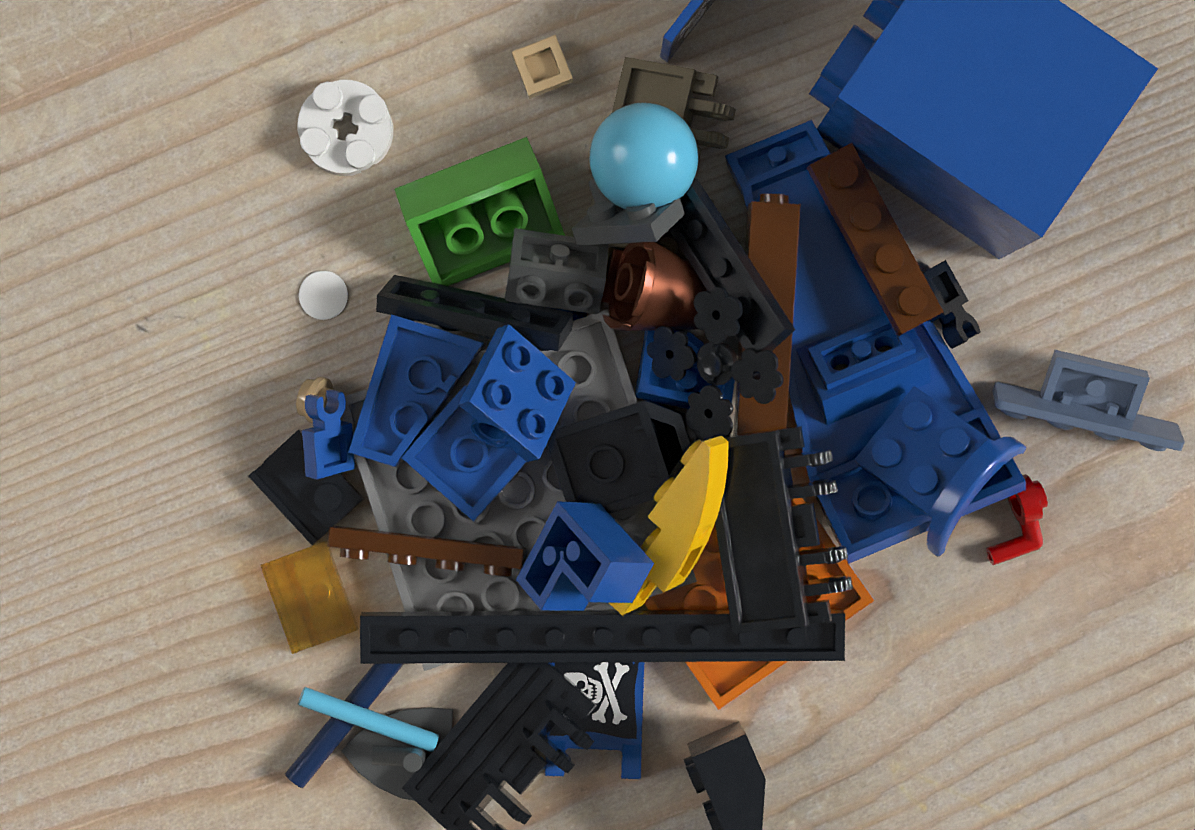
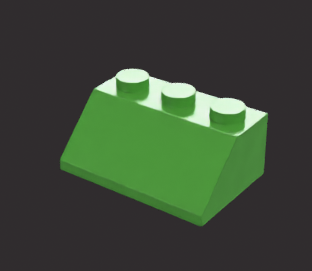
[394,137,565,286]

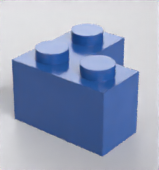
[516,501,654,611]

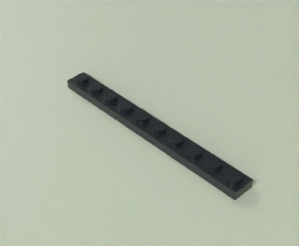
[360,609,845,664]

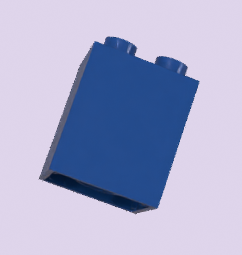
[809,0,1158,259]

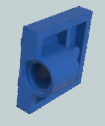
[458,324,576,462]

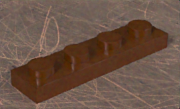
[807,143,944,336]
[328,526,526,577]

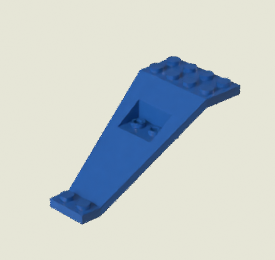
[725,120,1026,564]

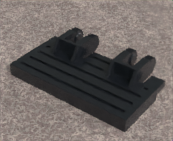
[702,426,853,634]
[402,663,597,830]

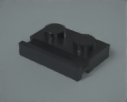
[248,429,365,545]

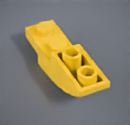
[609,436,729,616]

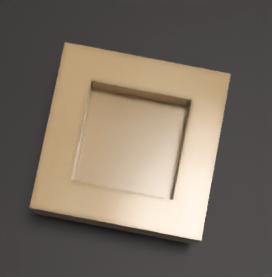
[512,35,573,99]

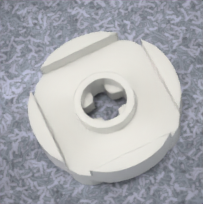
[297,80,393,176]

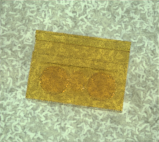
[260,541,359,654]

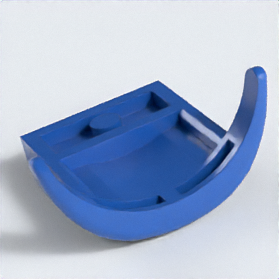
[855,386,1026,557]

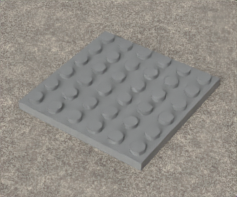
[342,310,697,671]

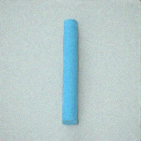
[298,687,439,752]

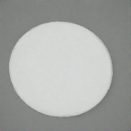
[299,271,348,320]

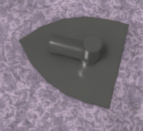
[341,707,453,801]

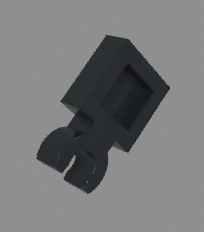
[923,260,981,349]

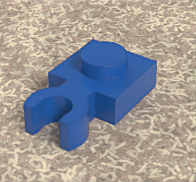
[302,390,355,479]

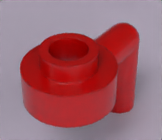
[986,474,1048,565]

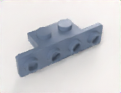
[992,350,1185,451]

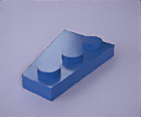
[348,314,485,467]

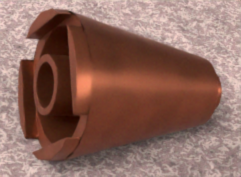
[601,242,707,331]

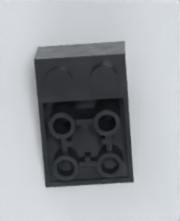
[683,721,766,830]

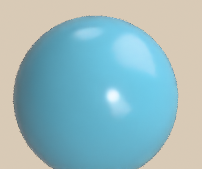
[589,103,698,209]

